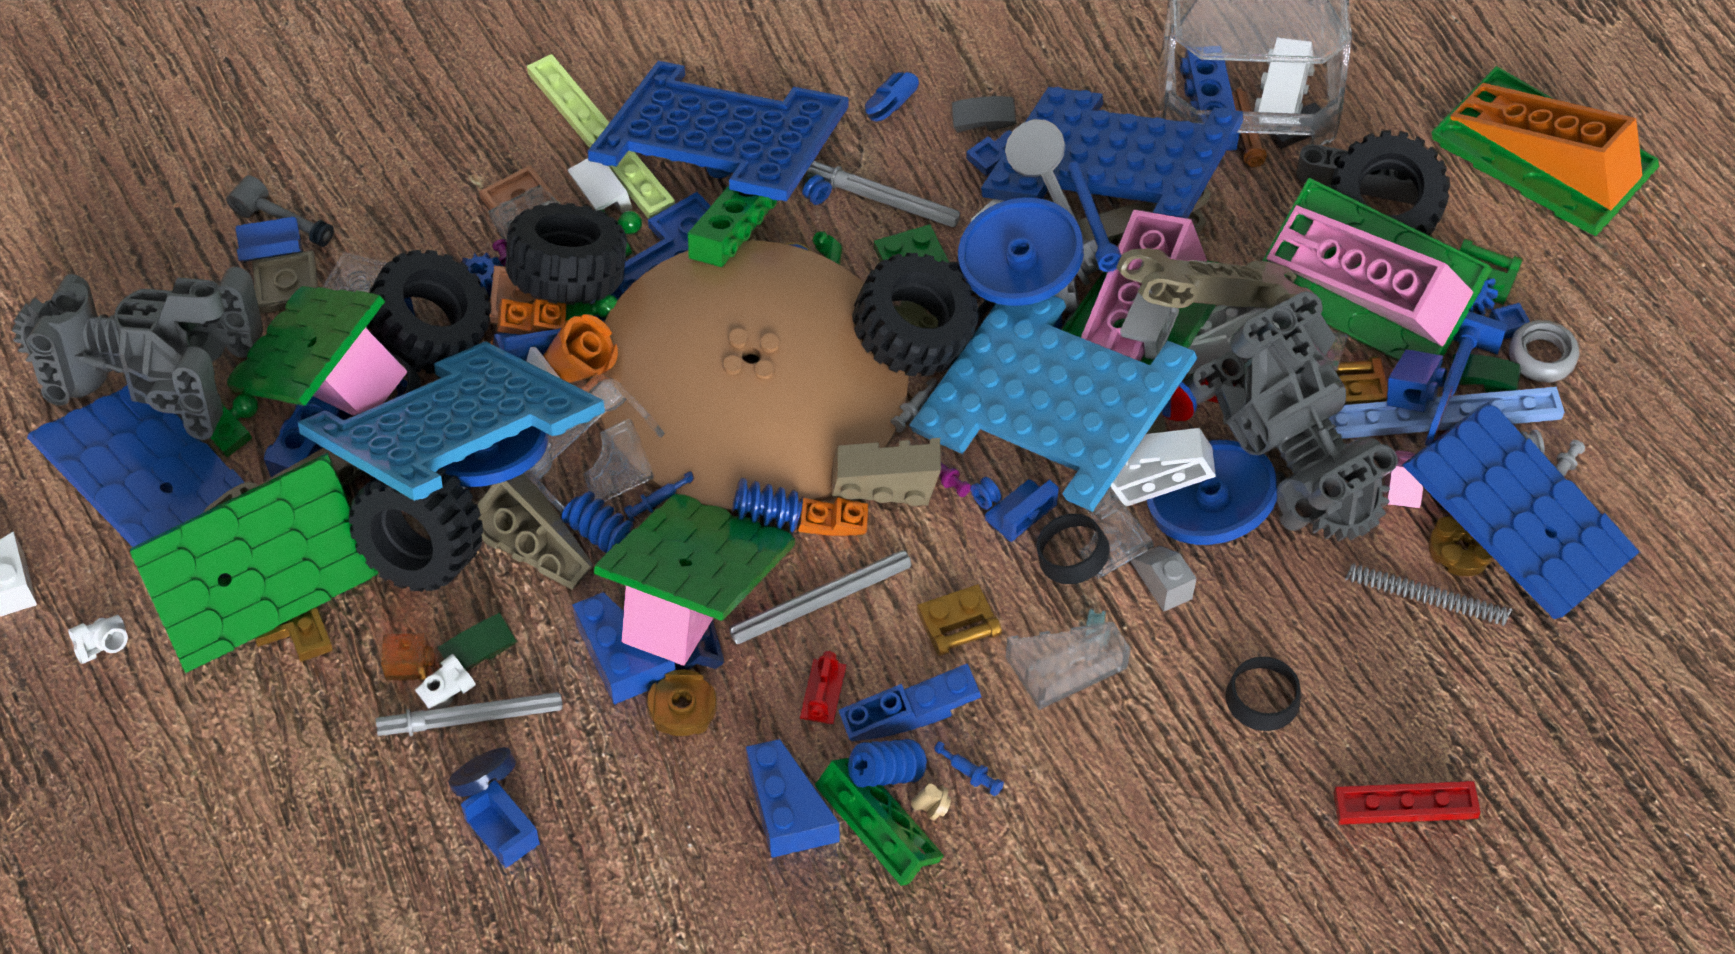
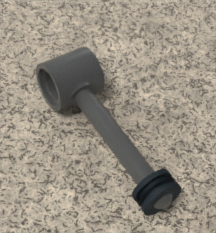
[226,175,334,247]

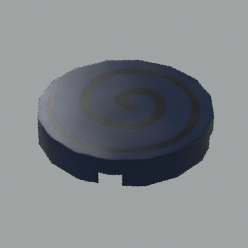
[448,747,516,797]

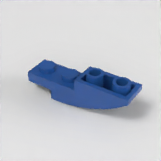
[838,663,982,741]

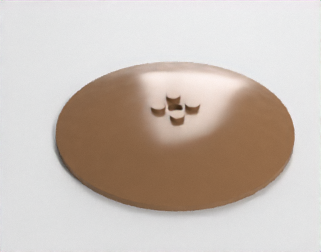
[592,240,908,514]

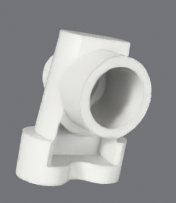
[68,615,128,664]
[415,654,476,710]

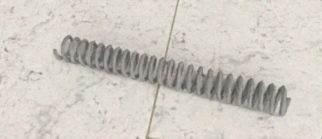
[1345,563,1512,626]

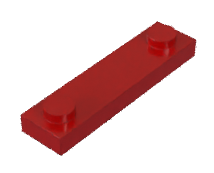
[1333,781,1481,825]

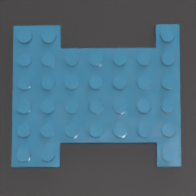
[909,296,1197,512]
[298,341,605,501]

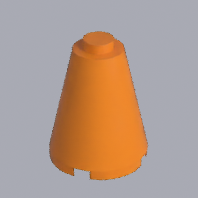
[543,314,618,383]

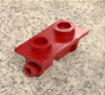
[800,651,847,725]

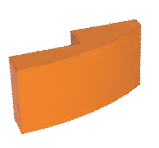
[497,298,566,335]
[797,497,868,536]

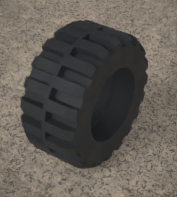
[1330,130,1450,236]
[505,203,627,305]
[366,250,491,374]
[852,253,979,376]
[349,467,483,592]

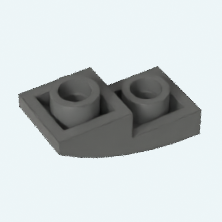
[952,96,1017,133]

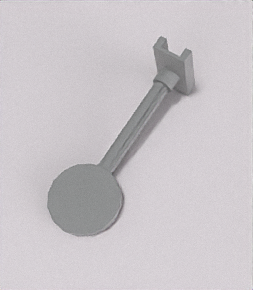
[1005,119,1108,286]

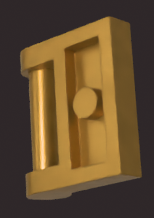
[1330,356,1388,405]
[917,584,1002,656]

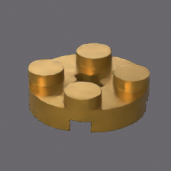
[1429,515,1494,577]
[647,669,717,736]

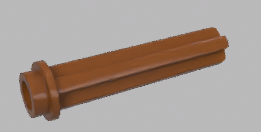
[1232,88,1267,167]

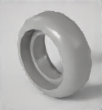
[1509,320,1580,383]

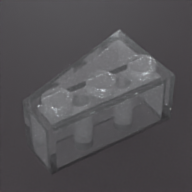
[1006,622,1131,710]

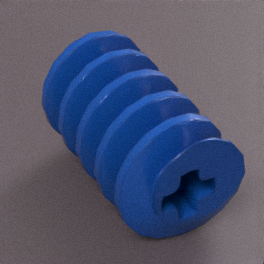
[731,478,803,532]
[561,491,634,553]
[848,739,927,788]

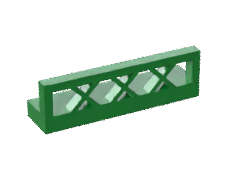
[814,758,944,886]

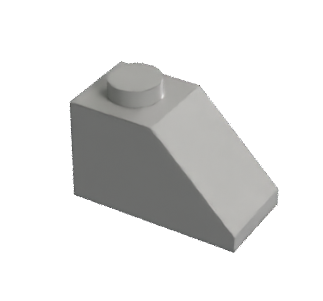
[1131,546,1196,612]

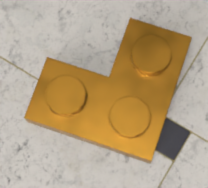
[254,607,333,662]

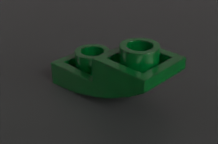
[1452,354,1521,393]
[437,613,518,671]

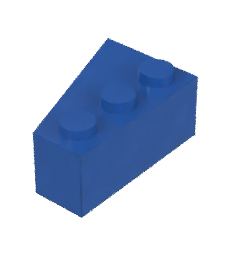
[572,592,675,705]
[746,739,840,858]

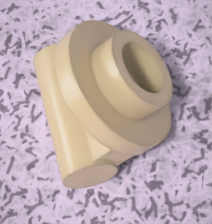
[911,784,951,820]

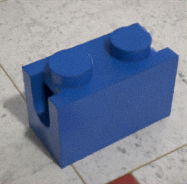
[1387,349,1447,412]

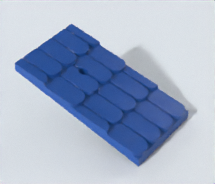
[27,385,245,547]
[1402,402,1640,619]

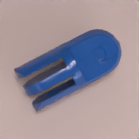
[865,72,919,122]

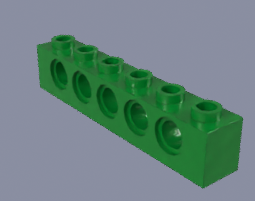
[688,186,777,267]

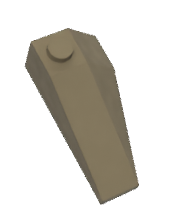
[477,473,593,590]

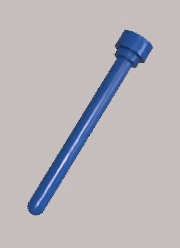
[1068,161,1121,272]

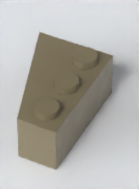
[832,438,941,506]

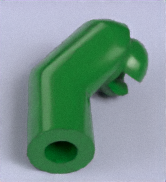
[812,231,842,265]

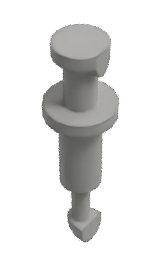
[890,378,937,432]
[1555,440,1585,476]

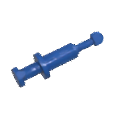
[624,471,694,522]
[934,741,1004,796]

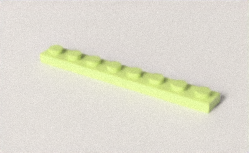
[527,54,675,219]

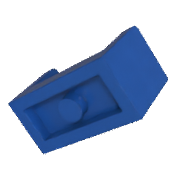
[461,780,540,869]

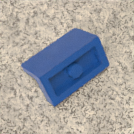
[235,217,303,262]
[493,328,561,361]
[985,479,1059,542]

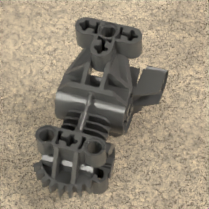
[12,267,263,440]
[1183,291,1398,541]

